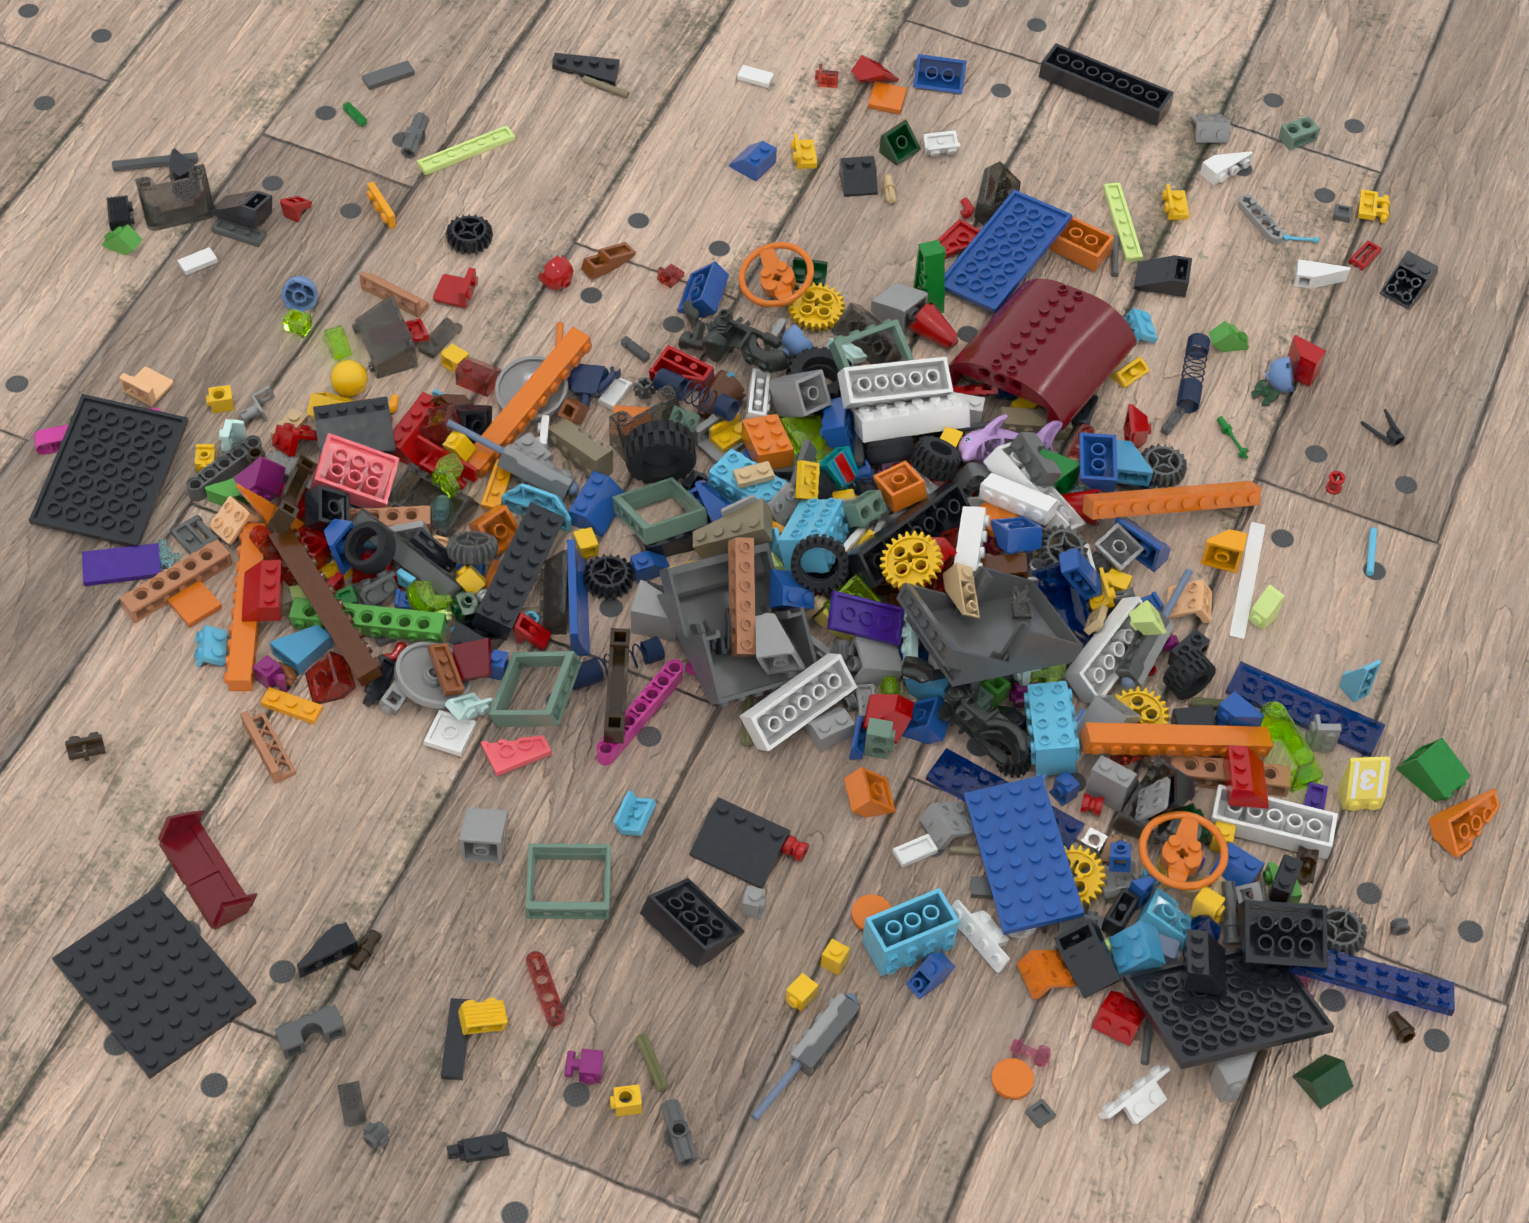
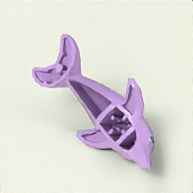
[958,414,1063,467]

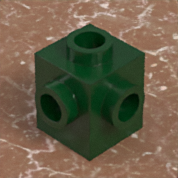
[450,591,480,622]

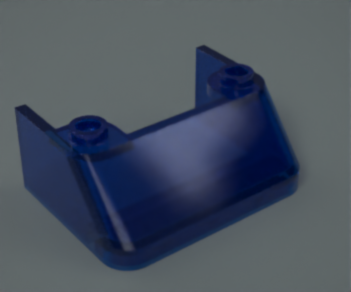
[1031,562,1093,647]

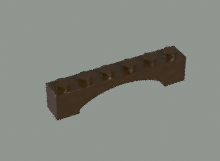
[268,455,317,535]
[604,628,630,744]

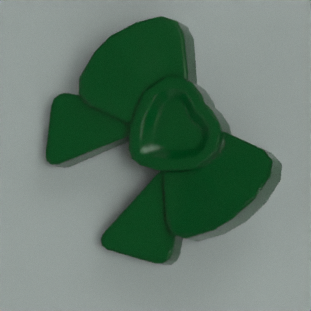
[1251,380,1279,406]

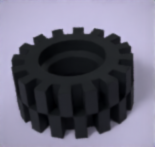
[996,744,1031,778]

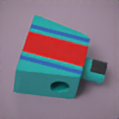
[819,446,859,490]

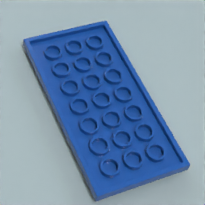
[945,190,1073,313]
[964,775,1084,935]

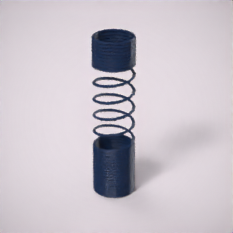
[1176,333,1210,413]
[653,368,740,422]
[573,636,665,691]

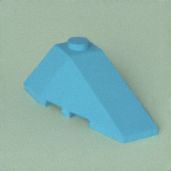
[1135,887,1204,950]

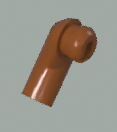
[278,662,297,686]

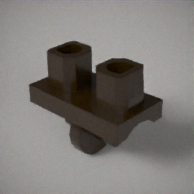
[65,732,106,761]
[1296,845,1319,885]

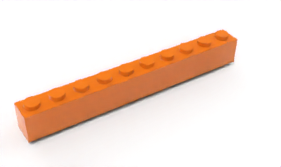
[466,326,592,478]
[1083,481,1261,520]
[224,523,269,691]
[1079,722,1274,758]

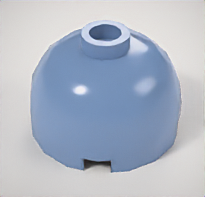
[281,276,318,312]
[782,324,814,358]
[1266,356,1294,393]

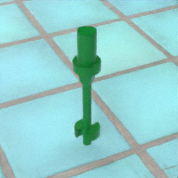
[1216,416,1249,459]

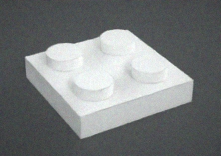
[424,710,477,757]

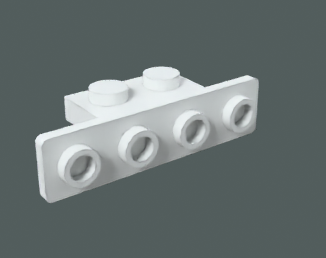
[951,900,1010,973]
[1098,1065,1171,1125]

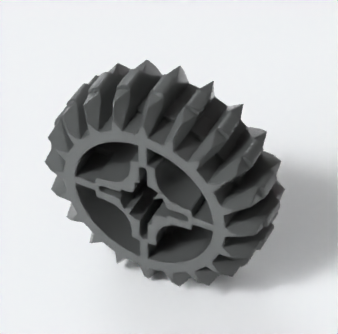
[1141,443,1187,488]
[1037,524,1088,576]
[446,530,498,565]
[1327,904,1367,959]

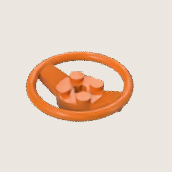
[738,242,814,307]
[1138,811,1229,891]

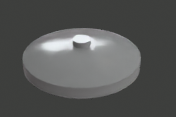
[495,356,568,422]
[394,642,473,709]

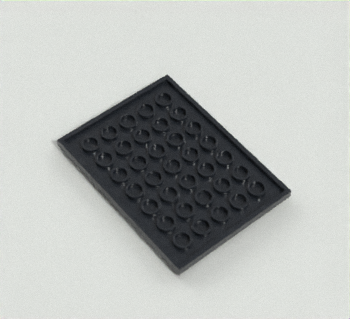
[29,394,189,546]
[52,886,256,1079]
[1123,948,1334,1069]

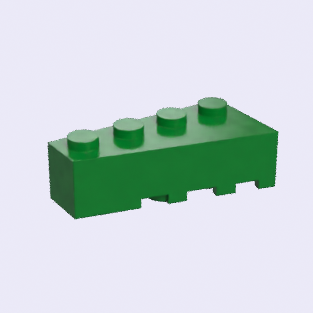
[913,240,946,313]

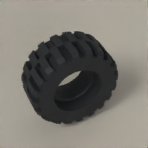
[786,347,853,415]
[624,419,697,484]

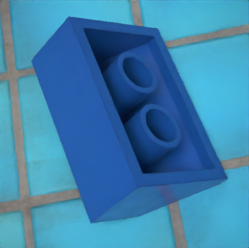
[913,54,967,94]
[677,261,729,318]
[820,397,855,456]
[1079,433,1118,493]
[569,471,625,537]
[1114,517,1171,572]

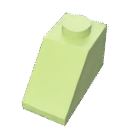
[1249,585,1285,630]
[1129,600,1166,635]

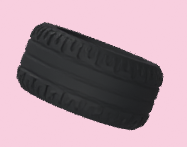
[865,436,915,465]
[344,521,396,574]

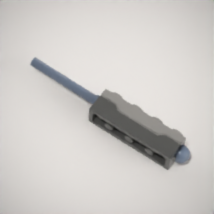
[446,419,579,500]
[1115,569,1193,689]
[751,993,861,1121]

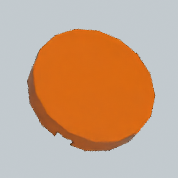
[851,894,892,931]
[991,1058,1034,1100]

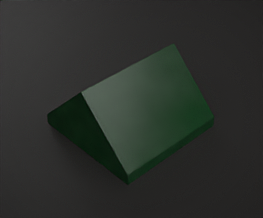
[879,119,921,165]
[1293,1054,1353,1110]

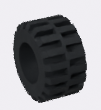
[910,436,962,482]
[1163,649,1216,700]

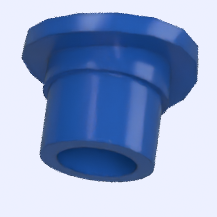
[855,459,875,481]

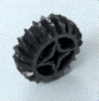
[446,213,493,256]
[583,553,635,601]

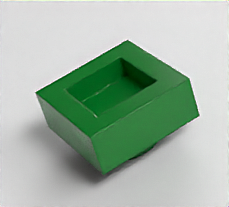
[335,585,359,604]

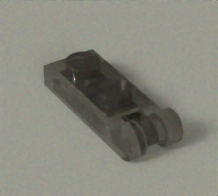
[418,317,462,359]

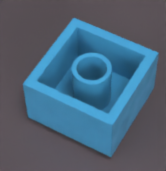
[1109,920,1166,977]

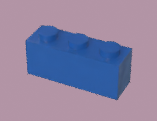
[1059,548,1102,600]

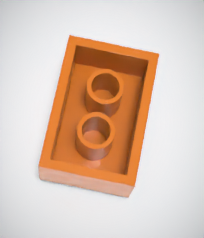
[1050,216,1115,272]
[741,414,794,470]

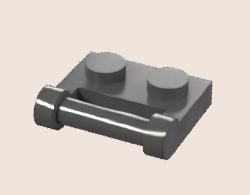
[171,515,222,554]

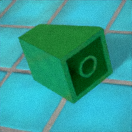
[1039,449,1080,494]
[1396,738,1471,802]

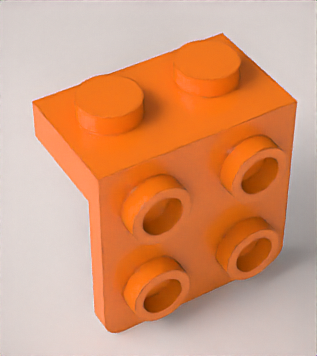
[1016,950,1076,999]

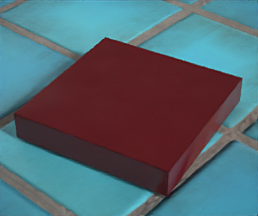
[453,638,492,682]

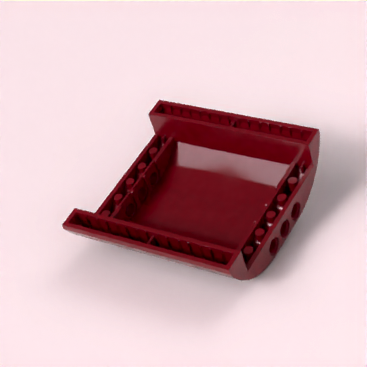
[948,279,1137,430]

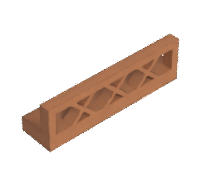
[359,271,429,317]
[240,710,297,784]

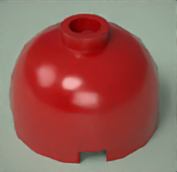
[538,255,574,290]

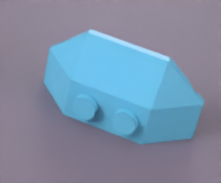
[501,483,571,532]

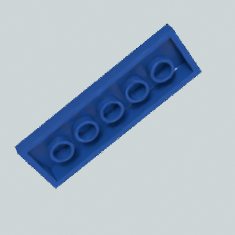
[567,540,590,656]

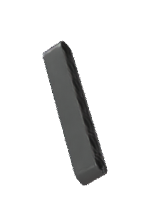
[352,508,462,602]

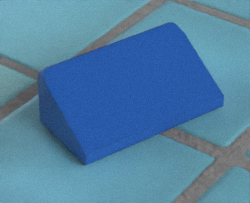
[849,715,867,760]
[1129,877,1156,910]

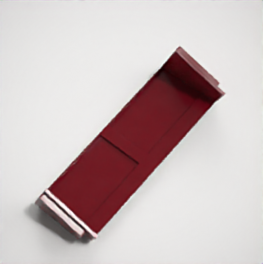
[158,810,258,930]

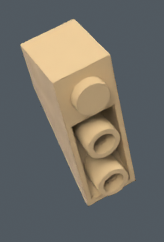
[943,563,980,619]

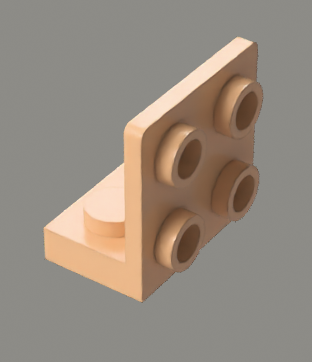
[119,367,174,407]
[209,496,264,545]
[1167,579,1212,624]

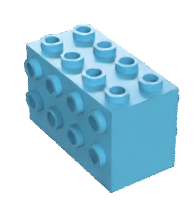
[708,448,787,520]
[778,498,851,573]
[1024,681,1080,776]
[862,888,959,976]

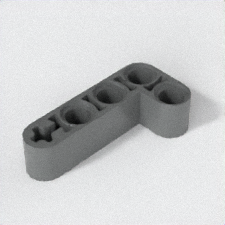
[951,462,991,498]

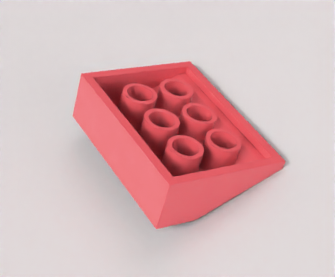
[310,433,400,508]

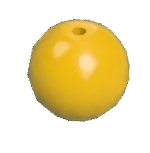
[330,360,368,397]

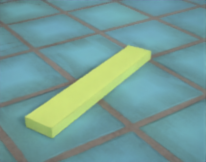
[417,125,515,175]
[1103,183,1143,263]

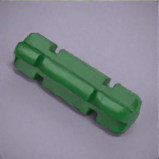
[343,102,368,127]

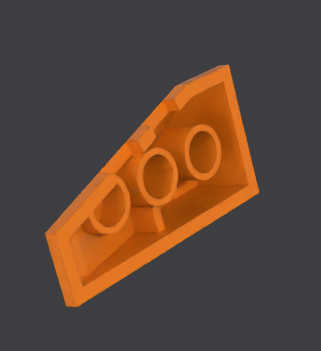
[235,483,304,531]
[1428,789,1500,857]

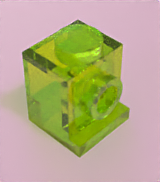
[282,308,312,338]

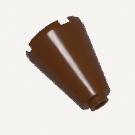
[697,370,746,419]

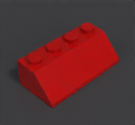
[387,392,449,469]

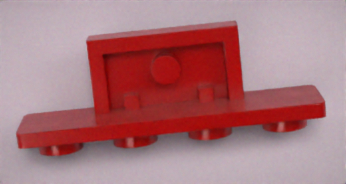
[416,435,478,486]

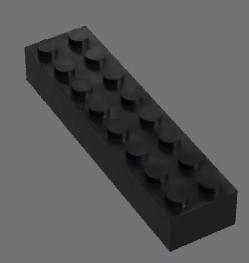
[1039,43,1174,126]
[848,481,971,589]
[471,502,565,641]

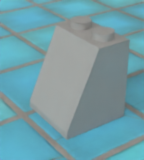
[871,283,928,333]
[768,369,832,417]
[631,580,677,642]
[755,613,805,675]
[844,636,902,686]
[1076,695,1142,757]
[1086,755,1139,813]
[459,807,508,864]

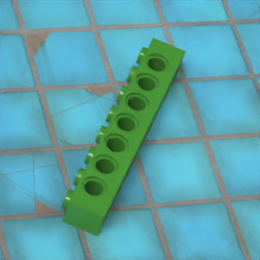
[289,597,448,643]

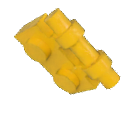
[1358,189,1390,223]

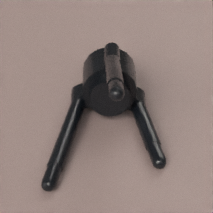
[1361,409,1405,446]
[703,607,731,654]

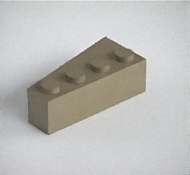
[995,407,1072,441]
[548,418,613,479]
[693,498,773,559]

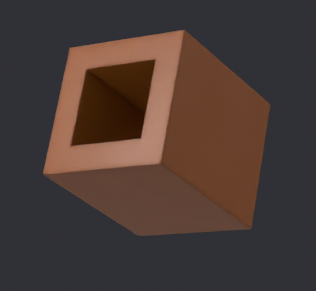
[558,398,590,424]

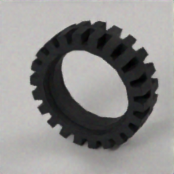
[790,534,849,593]

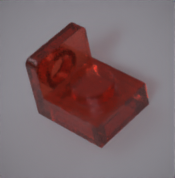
[815,64,839,88]
[657,264,684,288]

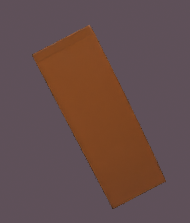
[581,242,636,279]

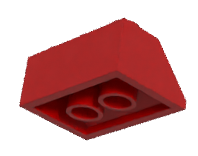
[242,560,284,622]
[1223,745,1269,809]

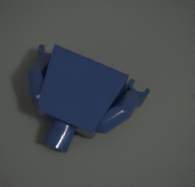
[567,364,621,407]

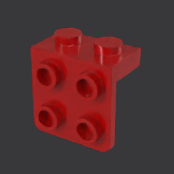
[433,267,479,308]
[272,423,318,456]
[1091,991,1145,1046]

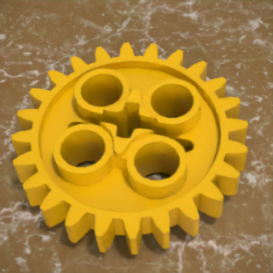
[788,282,845,333]
[880,531,943,590]
[1115,686,1169,724]
[1064,845,1107,908]

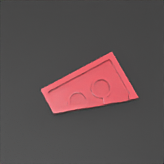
[480,735,552,776]

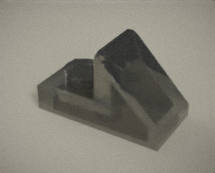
[337,1081,367,1128]

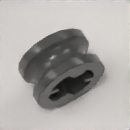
[841,693,858,712]
[1390,917,1411,936]

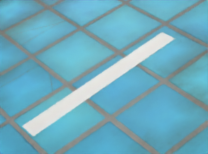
[1229,522,1265,639]

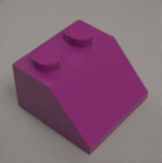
[234,456,285,502]

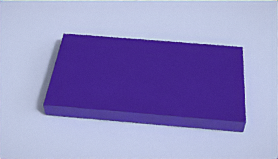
[82,543,162,586]
[827,591,904,646]

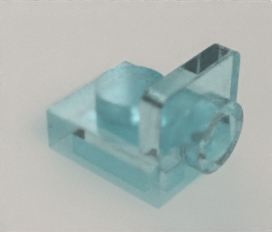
[158,539,181,569]

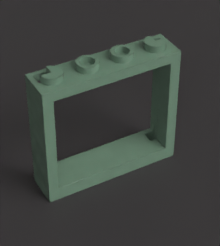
[829,319,914,372]
[612,477,708,545]
[489,651,582,727]
[526,842,611,920]

